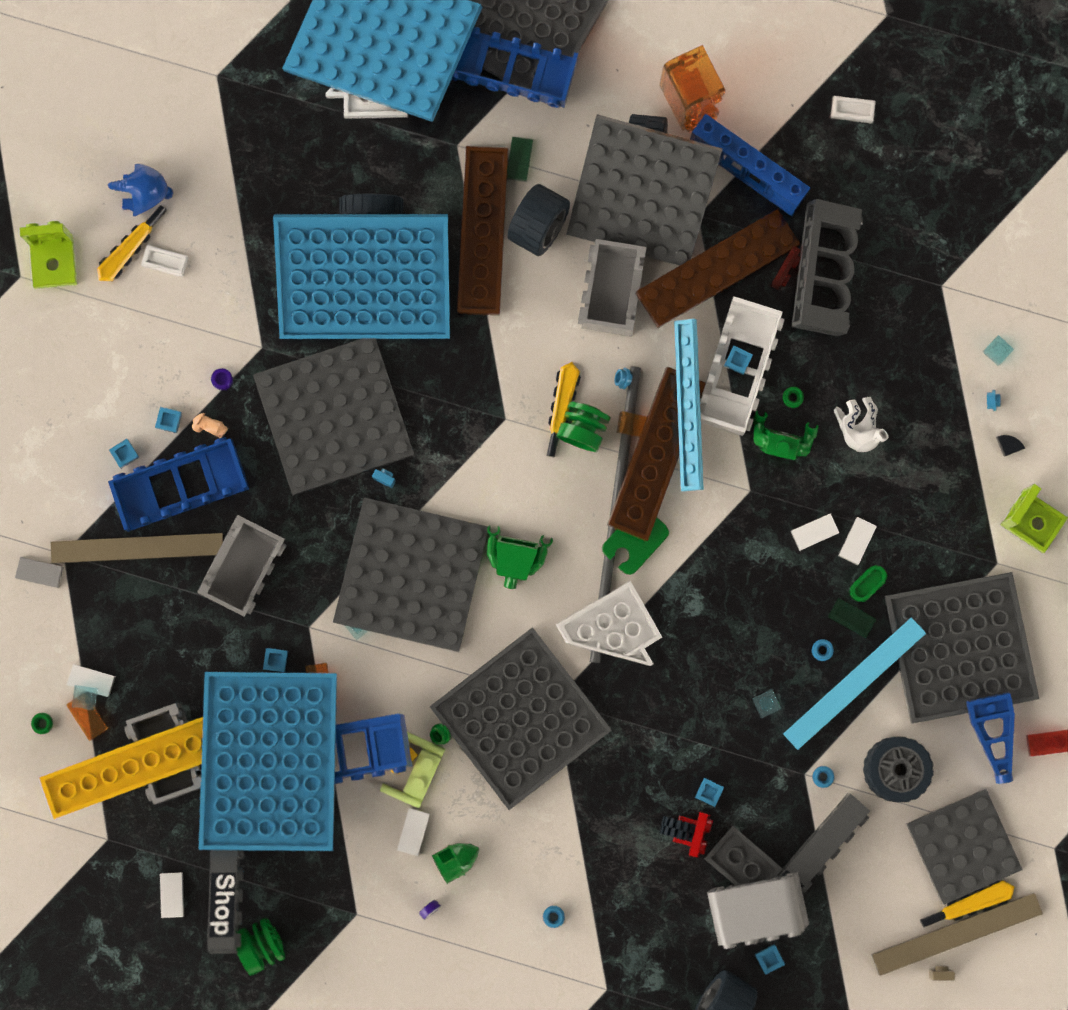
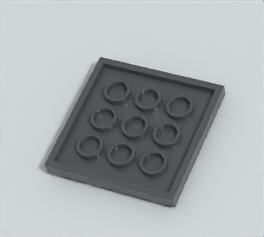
[906,789,1023,905]

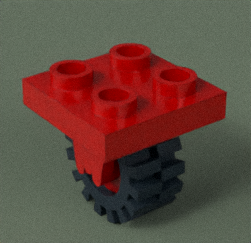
[659,812,713,858]

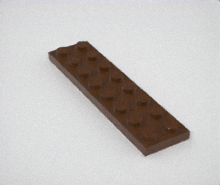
[457,146,508,316]
[636,209,800,328]
[607,367,706,541]

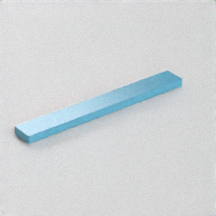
[674,319,704,492]
[783,617,926,750]

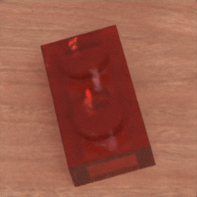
[771,246,801,290]
[1026,729,1068,757]

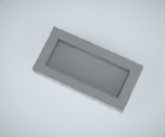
[15,557,64,588]

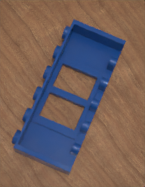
[451,26,578,108]
[690,114,810,216]
[108,437,249,532]
[335,713,412,784]

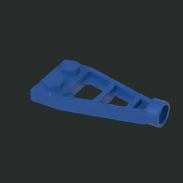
[966,692,1015,784]

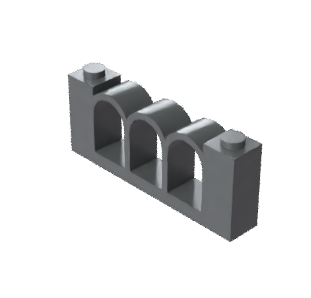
[792,199,863,336]

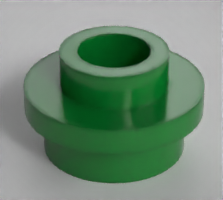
[782,387,804,408]
[31,713,53,734]
[430,723,451,745]

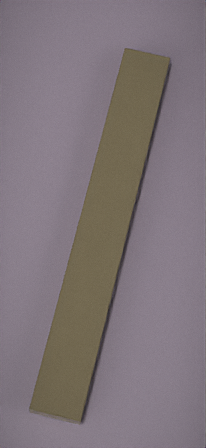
[51,533,224,564]
[871,893,1043,976]

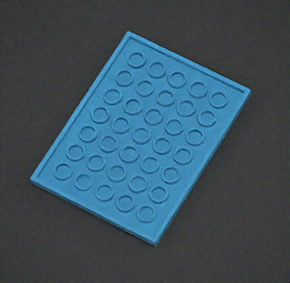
[282,0,482,122]
[273,214,450,339]
[199,672,337,851]

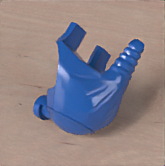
[108,163,173,217]

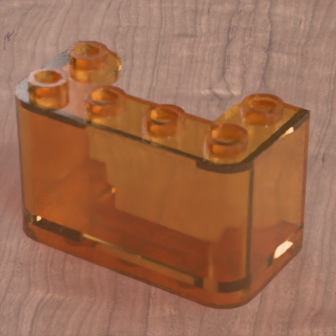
[659,45,726,132]

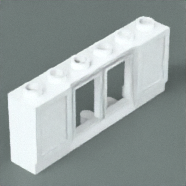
[700,297,784,436]

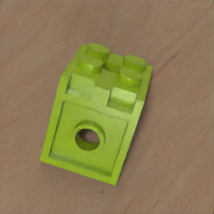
[20,221,77,289]
[1000,484,1068,553]

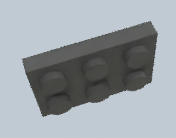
[704,825,782,886]

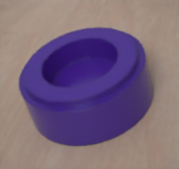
[211,368,233,391]
[419,900,441,920]

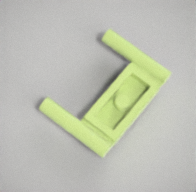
[380,732,445,808]

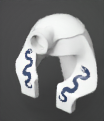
[834,397,888,452]

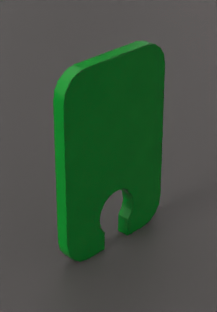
[602,517,669,575]

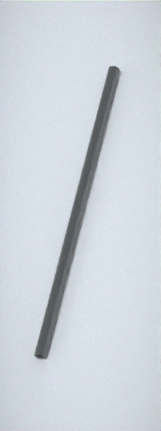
[589,366,641,663]

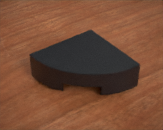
[996,435,1025,457]

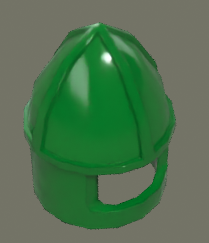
[431,843,479,884]

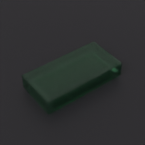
[507,136,533,182]
[828,598,876,638]

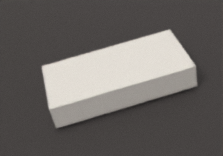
[831,96,875,123]
[141,245,189,277]
[791,513,839,551]
[838,517,877,565]
[67,664,115,697]
[397,808,430,856]
[160,872,184,918]

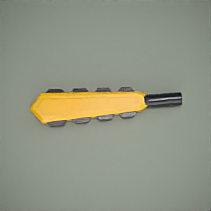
[97,205,167,281]
[546,362,581,458]
[920,880,1014,928]

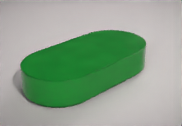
[849,565,887,602]

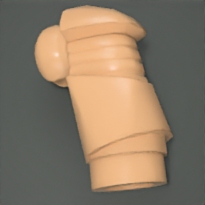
[192,413,228,438]

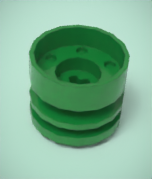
[556,402,611,452]
[237,917,285,976]

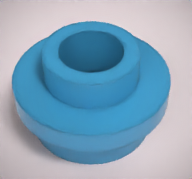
[614,368,632,389]
[987,390,1001,411]
[812,639,834,661]
[812,766,834,788]
[543,906,565,928]

